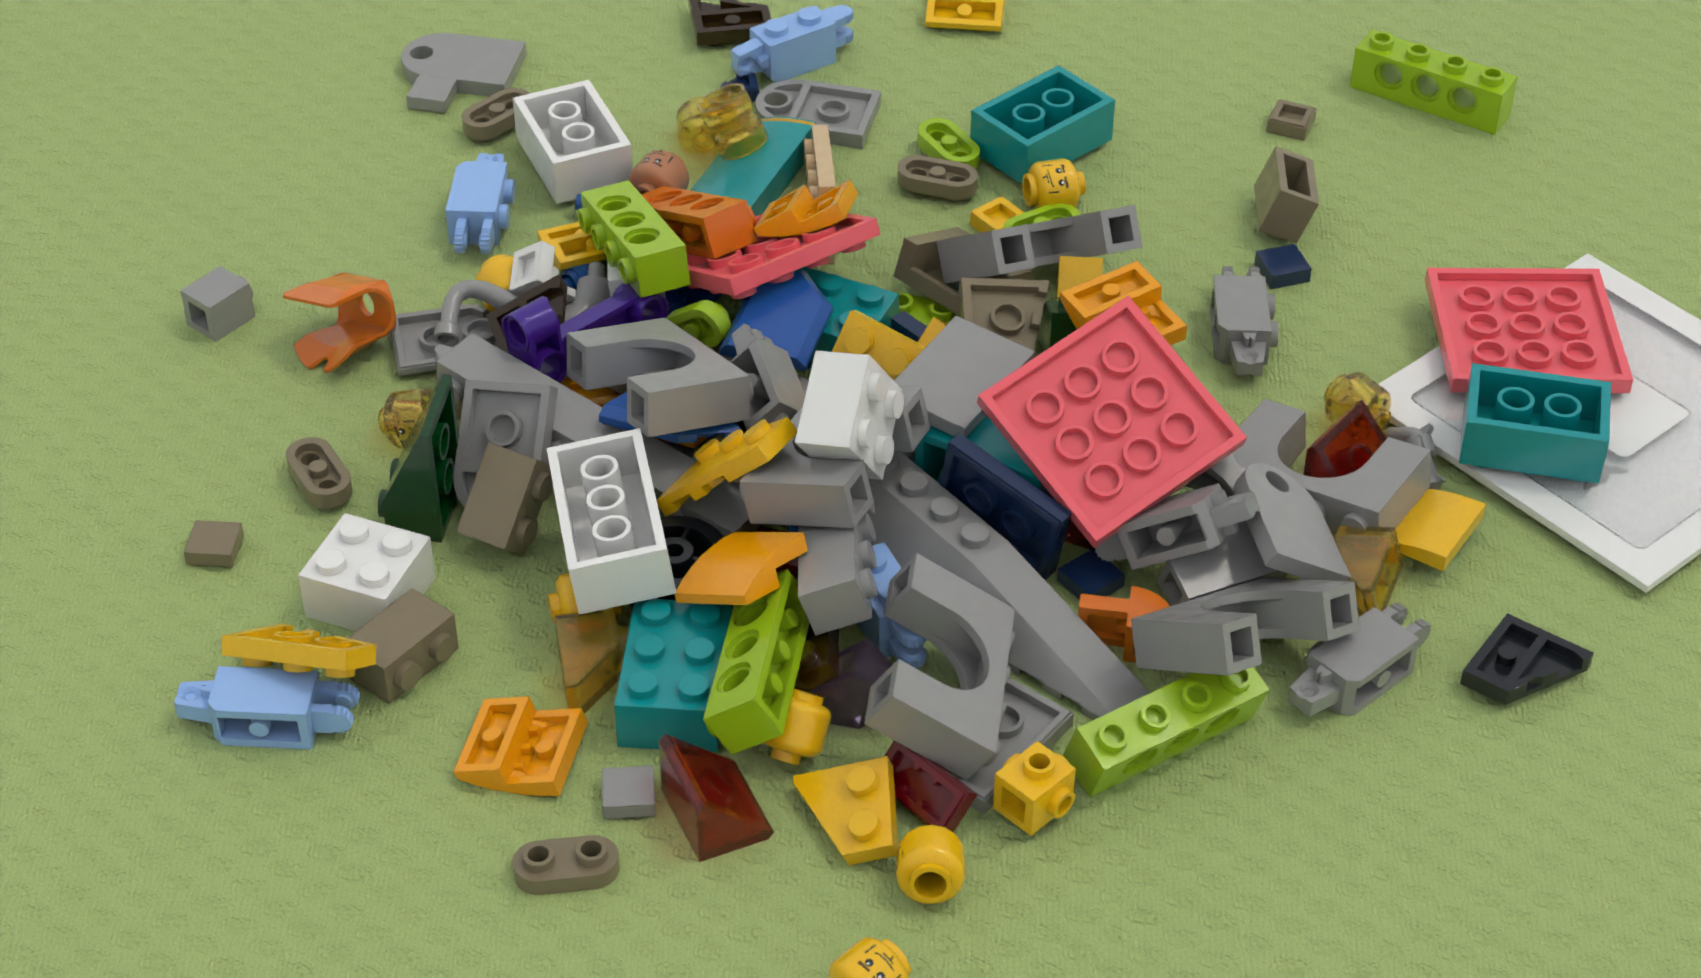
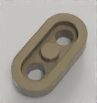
[462,88,530,142]
[897,155,978,202]
[286,437,353,509]
[512,835,619,895]

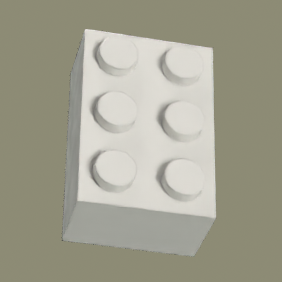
[513,80,633,204]

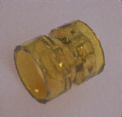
[697,83,769,160]

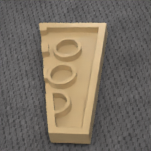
[804,124,836,265]

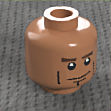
[628,150,689,194]

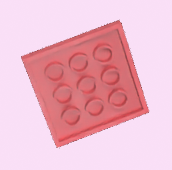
[687,213,881,299]
[1425,268,1633,393]
[977,296,1247,548]

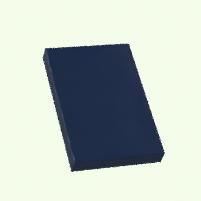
[939,433,1071,580]

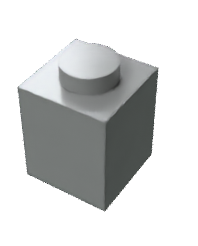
[181,266,255,342]

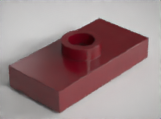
[884,741,977,832]

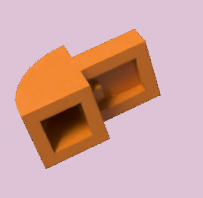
[1078,586,1170,663]

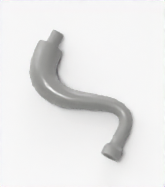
[433,262,610,346]

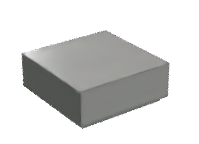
[406,75,458,113]
[602,766,656,819]

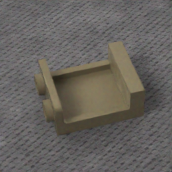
[893,227,1033,316]

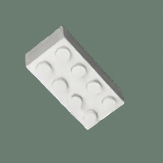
[546,428,677,615]

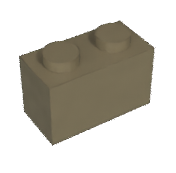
[1254,146,1319,243]
[456,442,553,555]
[348,588,459,704]

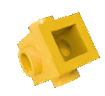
[993,741,1076,836]

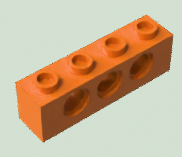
[641,186,758,259]

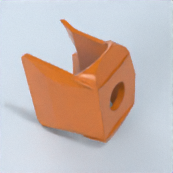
[283,273,396,373]

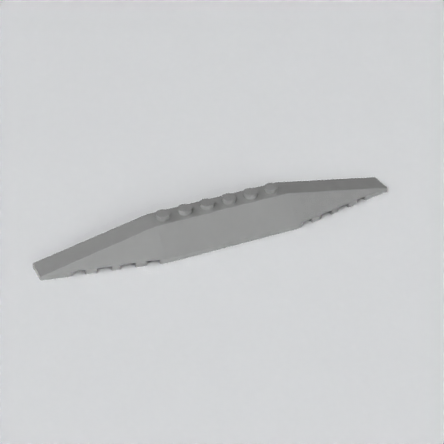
[710,340,1150,720]

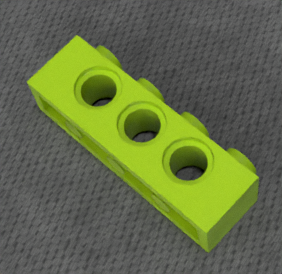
[1350,29,1518,135]
[577,180,691,298]
[703,569,810,755]
[1063,667,1269,797]

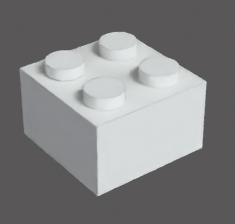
[795,350,904,480]
[298,513,436,631]

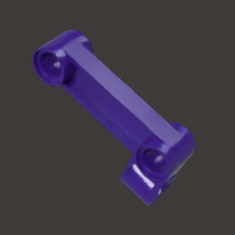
[502,283,669,383]

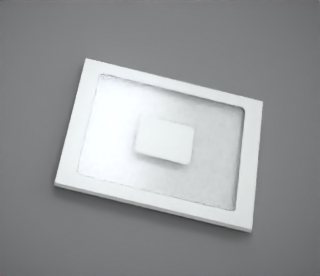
[1359,253,1701,593]

